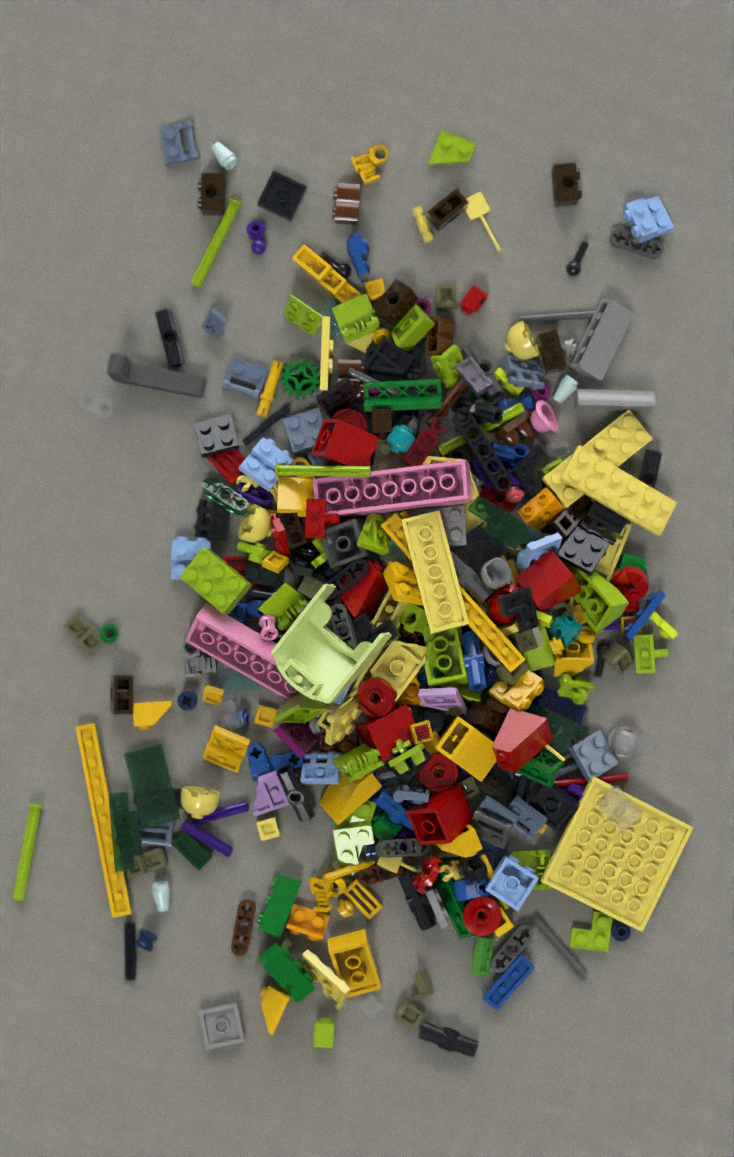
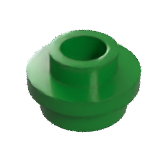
[99,624,119,643]

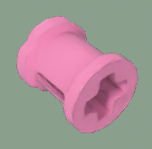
[259,614,278,641]

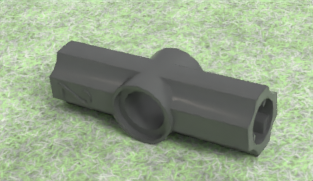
[461,343,504,400]
[450,551,492,604]

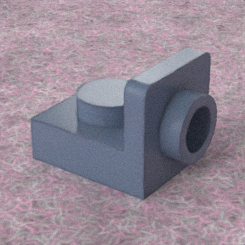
[201,308,228,339]

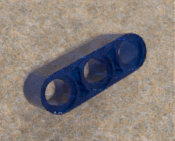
[532,686,588,725]

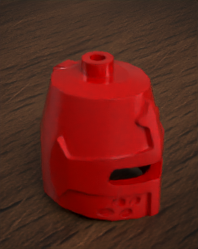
[488,584,519,625]

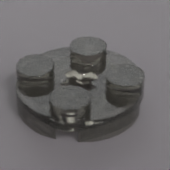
[475,762,514,799]

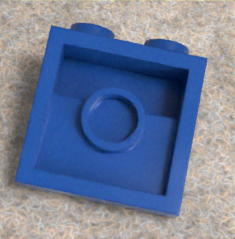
[346,233,370,284]

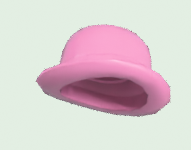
[530,400,559,433]

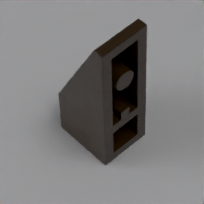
[542,494,593,538]

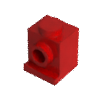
[459,285,489,317]

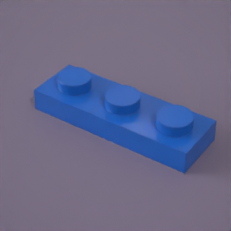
[622,590,666,641]
[482,953,536,1011]

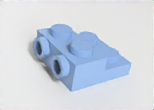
[623,196,674,243]
[239,437,293,492]
[515,533,562,572]
[171,537,212,581]
[485,855,539,911]

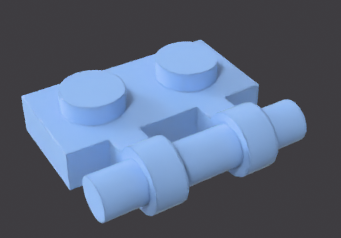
[300,750,343,784]

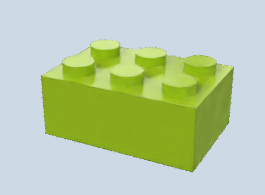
[179,547,252,615]

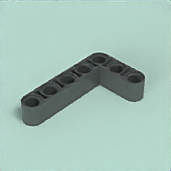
[106,353,207,398]

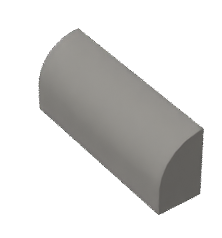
[569,299,634,381]
[574,389,655,412]

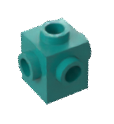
[549,613,584,647]

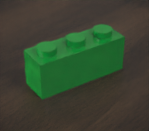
[257,872,302,938]
[258,942,316,1004]

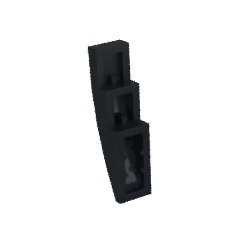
[399,338,427,417]

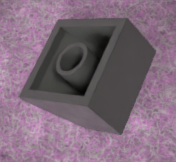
[322,519,373,569]

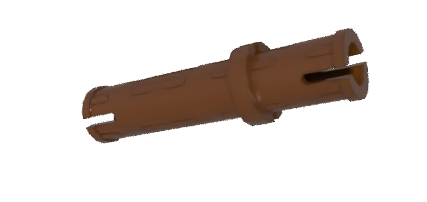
[425,378,469,428]

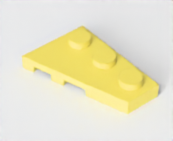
[300,949,350,1011]

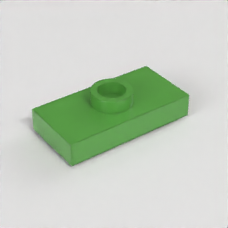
[471,936,494,976]

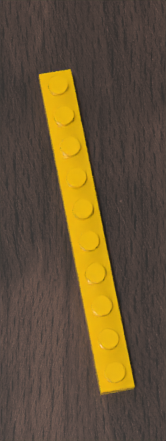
[381,513,526,673]
[75,723,132,918]

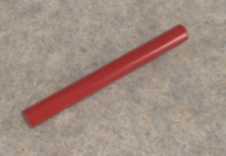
[555,773,629,788]

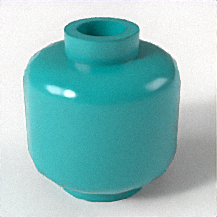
[386,424,415,454]

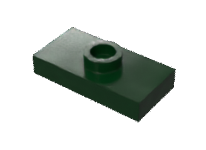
[172,831,213,871]

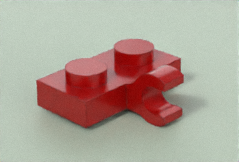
[305,499,340,539]

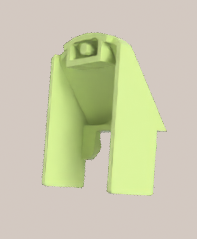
[271,584,392,704]

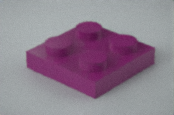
[274,722,320,758]

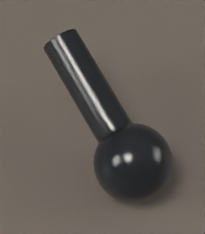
[566,241,589,277]
[319,251,351,278]
[594,642,610,678]

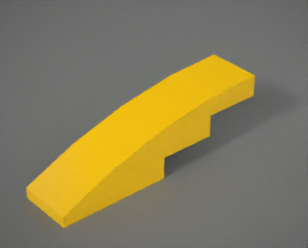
[292,244,362,303]

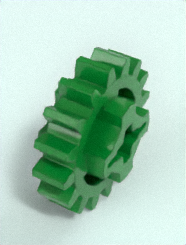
[280,358,320,400]

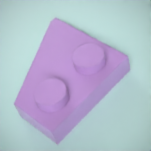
[418,687,467,715]
[253,771,290,817]

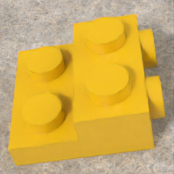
[383,562,423,606]
[489,670,544,711]

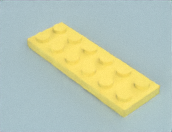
[542,410,653,509]
[560,445,677,537]
[401,510,469,634]

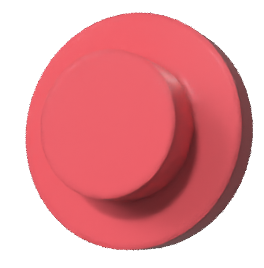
[505,486,524,503]

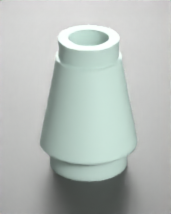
[211,142,238,170]
[552,375,579,404]
[151,881,170,912]

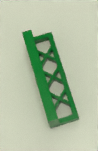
[364,379,442,412]
[490,737,564,788]
[434,859,483,939]

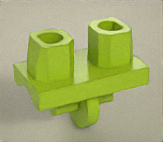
[557,674,596,705]
[388,739,426,774]

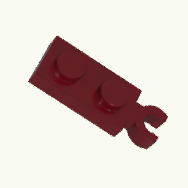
[401,419,446,467]

